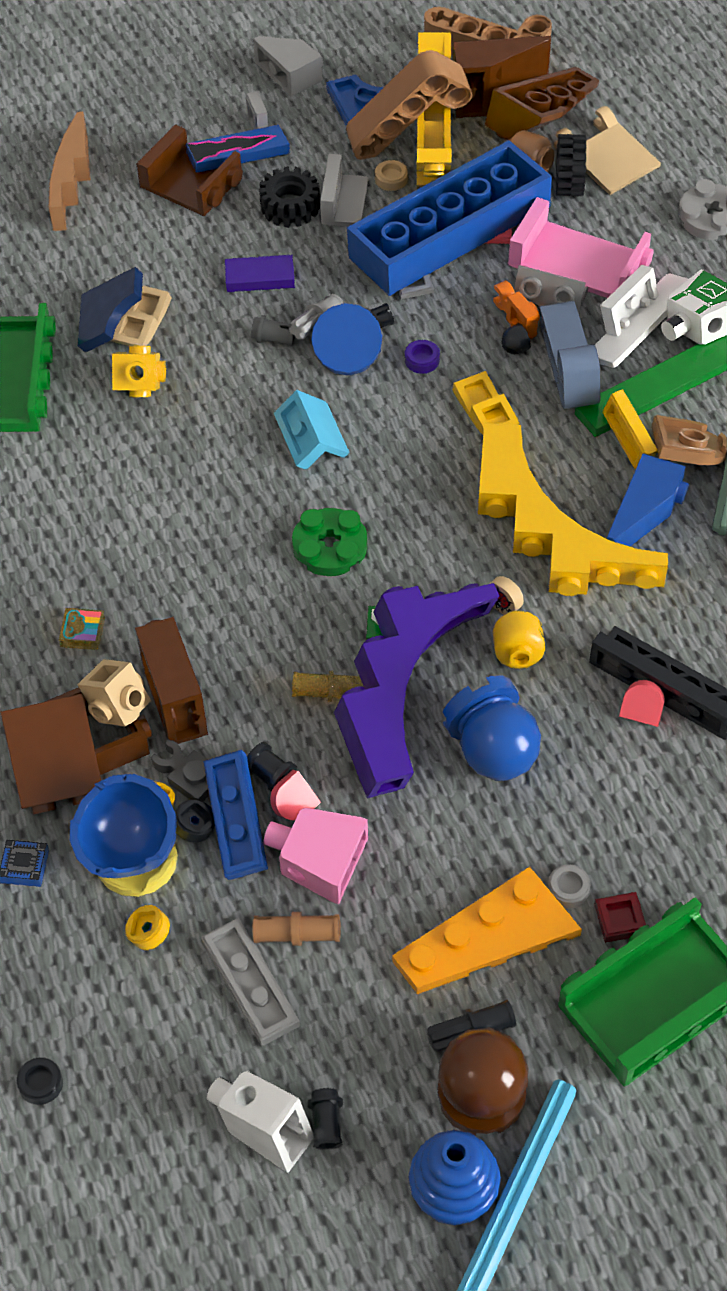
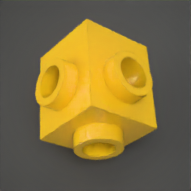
[112,345,166,397]

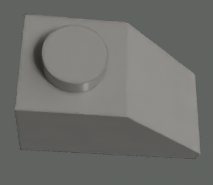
[253,36,323,96]

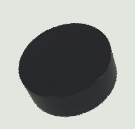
[17,1058,63,1105]

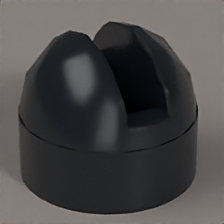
[501,323,531,355]

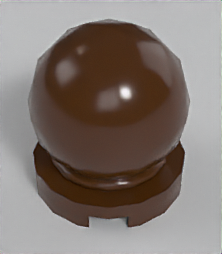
[437,1028,529,1135]

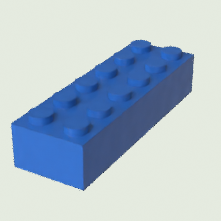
[347,140,552,296]

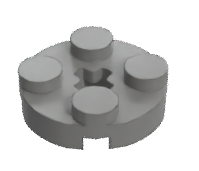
[678,179,727,240]

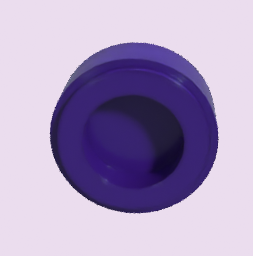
[405,340,440,374]

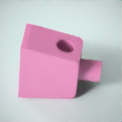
[263,808,368,904]

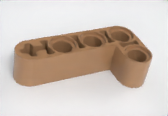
[424,7,552,55]
[346,50,472,160]

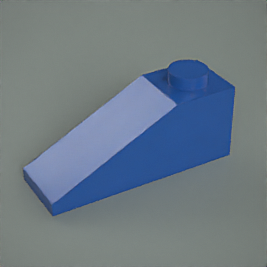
[607,454,689,546]

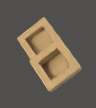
[111,285,172,346]

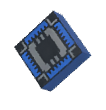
[0,839,49,887]

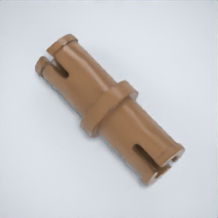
[253,912,341,946]

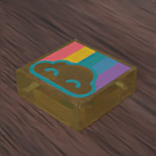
[58,608,105,650]

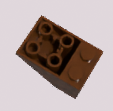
[453,36,551,118]

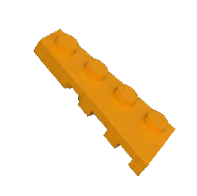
[392,867,582,994]

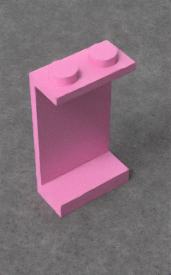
[508,197,654,298]

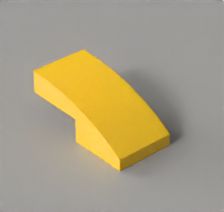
[452,371,520,435]

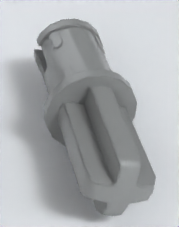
[289,294,344,340]

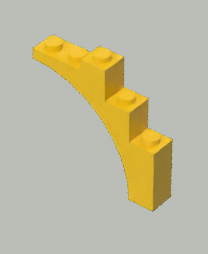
[417,33,452,189]
[478,423,668,596]

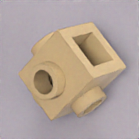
[77,659,151,727]

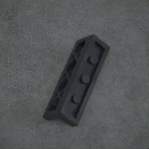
[589,626,727,740]

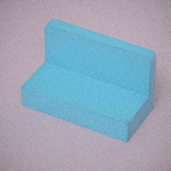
[274,390,349,469]

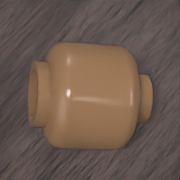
[509,130,555,172]

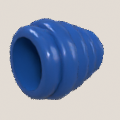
[408,1130,501,1225]

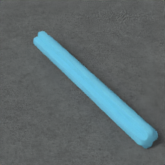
[457,1079,576,1291]

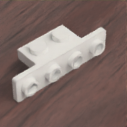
[595,265,688,368]

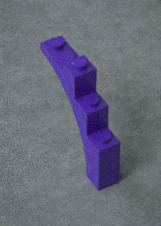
[334,583,499,799]

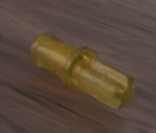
[292,670,364,702]

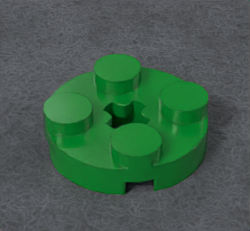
[292,508,368,576]

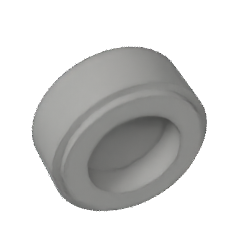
[548,865,591,908]

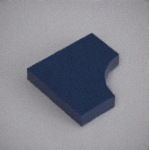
[77,267,143,352]

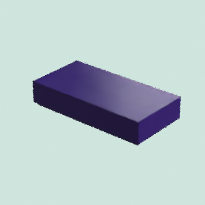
[225,254,295,292]

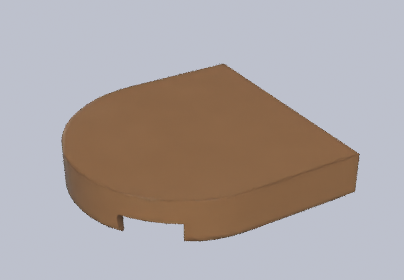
[651,415,727,465]

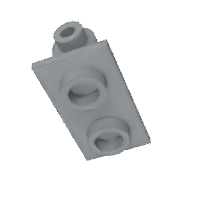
[514,265,588,314]

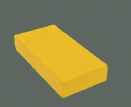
[602,389,658,470]

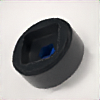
[175,800,215,842]

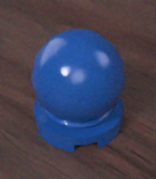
[442,675,541,781]

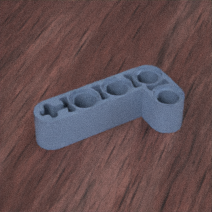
[539,300,600,409]

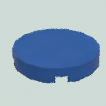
[312,303,383,375]

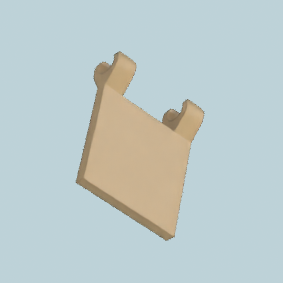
[554,106,661,195]

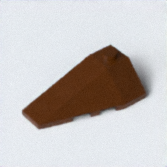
[485,67,600,140]

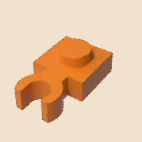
[493,280,540,339]

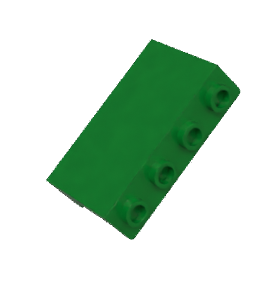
[0,303,56,432]
[558,897,727,1087]

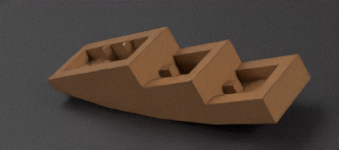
[49,112,90,231]

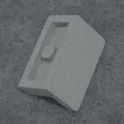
[320,154,368,226]

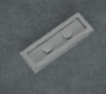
[201,918,300,1046]

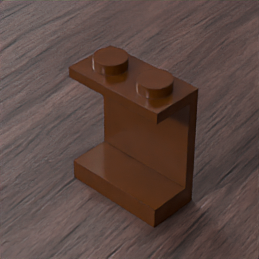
[136,124,243,217]
[1,694,102,815]

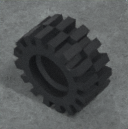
[556,134,587,196]
[259,166,320,228]

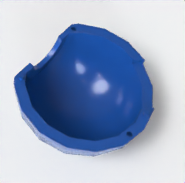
[69,774,177,878]

